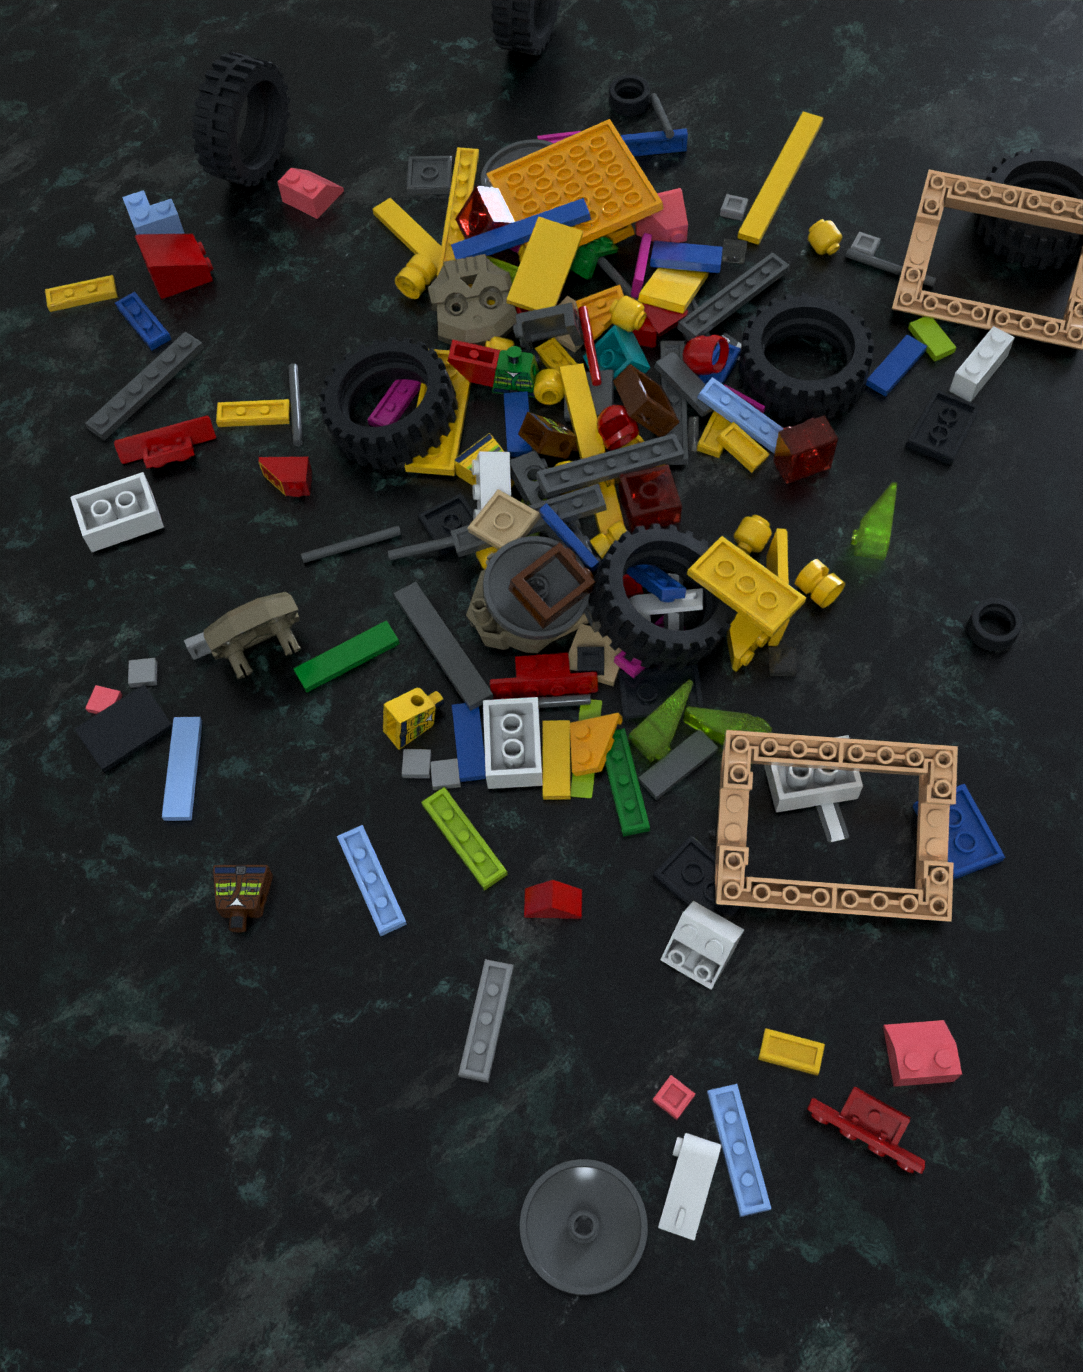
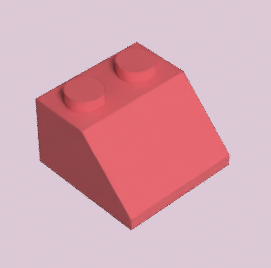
[278,168,344,219]
[883,1020,962,1087]

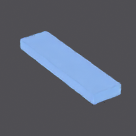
[697,377,792,455]
[162,717,202,821]
[337,825,407,936]
[707,1084,771,1217]

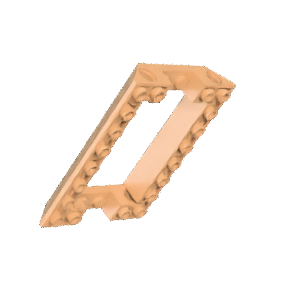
[892,169,1083,350]
[715,730,958,922]

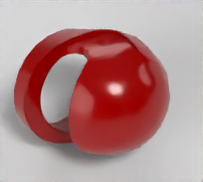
[683,335,729,375]
[597,405,639,451]

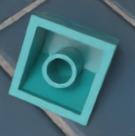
[583,325,650,390]

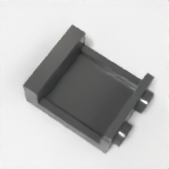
[513,302,585,349]

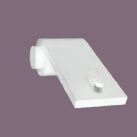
[629,588,703,622]
[658,1133,721,1240]

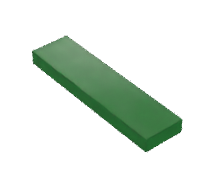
[293,620,400,693]
[605,728,650,837]

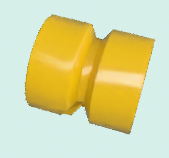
[395,254,437,299]
[590,520,627,560]
[795,559,845,608]

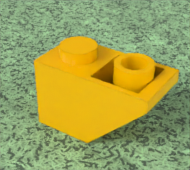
[726,613,770,672]

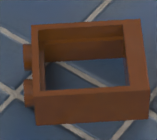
[613,364,679,437]
[508,542,595,629]

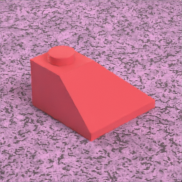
[635,188,688,243]

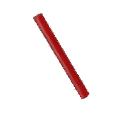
[578,306,602,386]

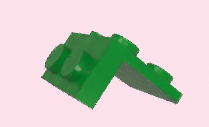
[570,237,618,279]

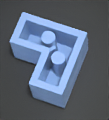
[122,190,184,235]

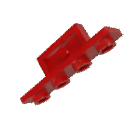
[114,415,216,468]
[490,653,598,700]
[807,1086,925,1174]

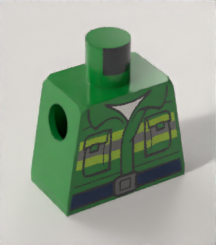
[492,346,539,397]

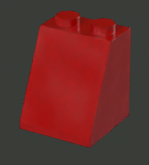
[135,234,213,299]

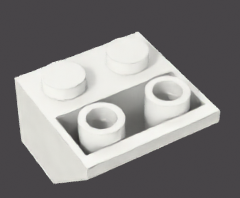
[660,901,744,990]

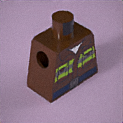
[518,412,578,459]
[213,865,273,933]

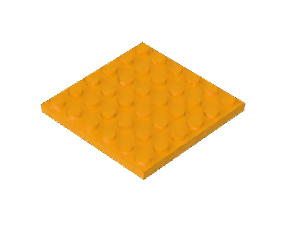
[486,119,664,249]

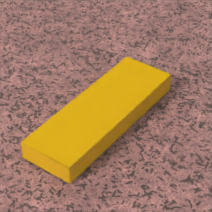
[45,275,118,312]
[216,399,291,427]
[543,720,571,800]

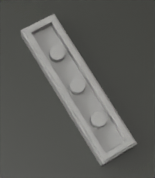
[458,959,514,1083]

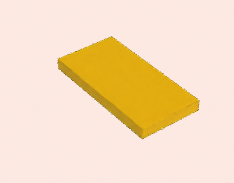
[506,216,583,311]
[638,268,709,314]
[766,528,790,646]
[687,536,806,638]

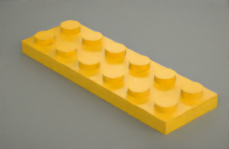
[405,349,471,476]

